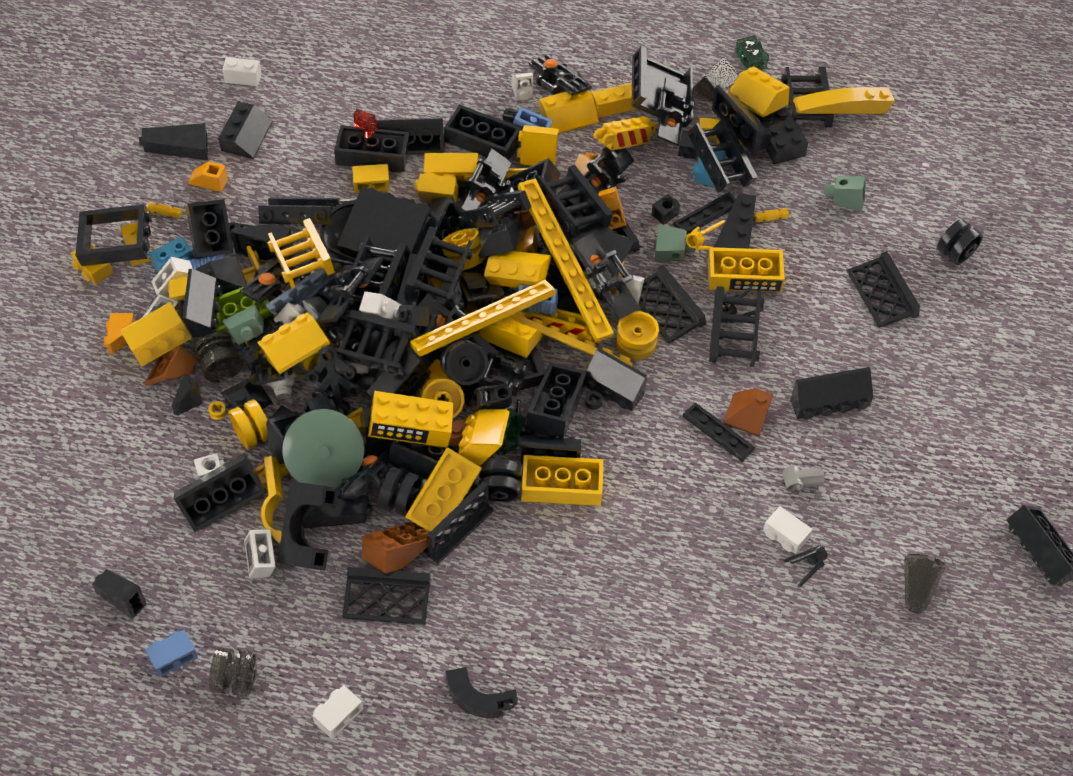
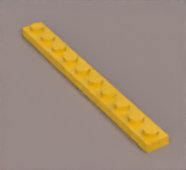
[518,178,614,342]

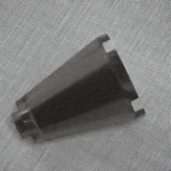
[904,554,946,614]

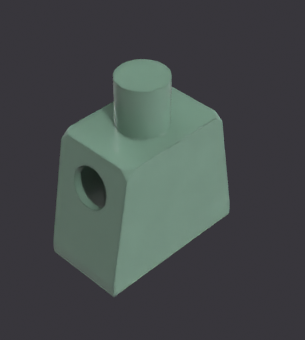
[824,176,866,212]
[654,224,696,261]
[222,305,264,344]

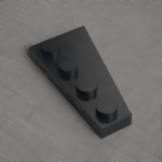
[714,193,756,249]

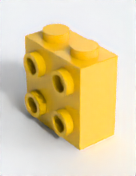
[517,125,559,166]
[415,172,458,204]

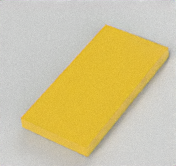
[405,447,482,532]

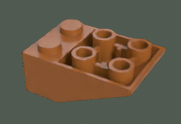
[362,522,429,573]

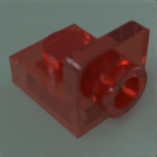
[353,109,377,138]

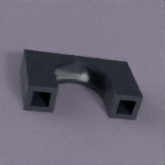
[277,481,339,571]

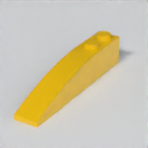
[793,87,895,114]

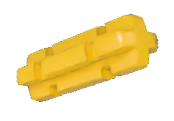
[146,202,182,219]
[754,208,789,223]

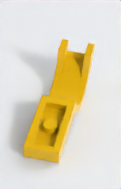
[261,456,284,544]

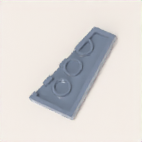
[266,268,336,317]

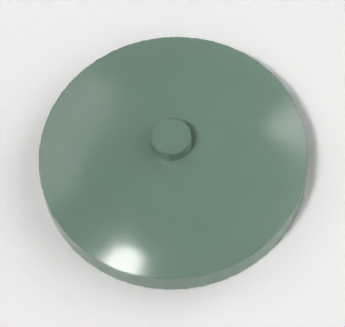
[283,409,364,488]

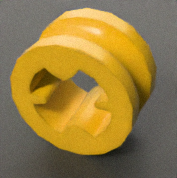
[208,401,227,420]

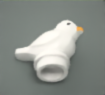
[264,370,298,399]

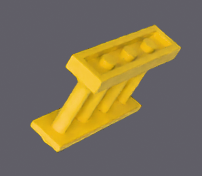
[267,218,335,289]

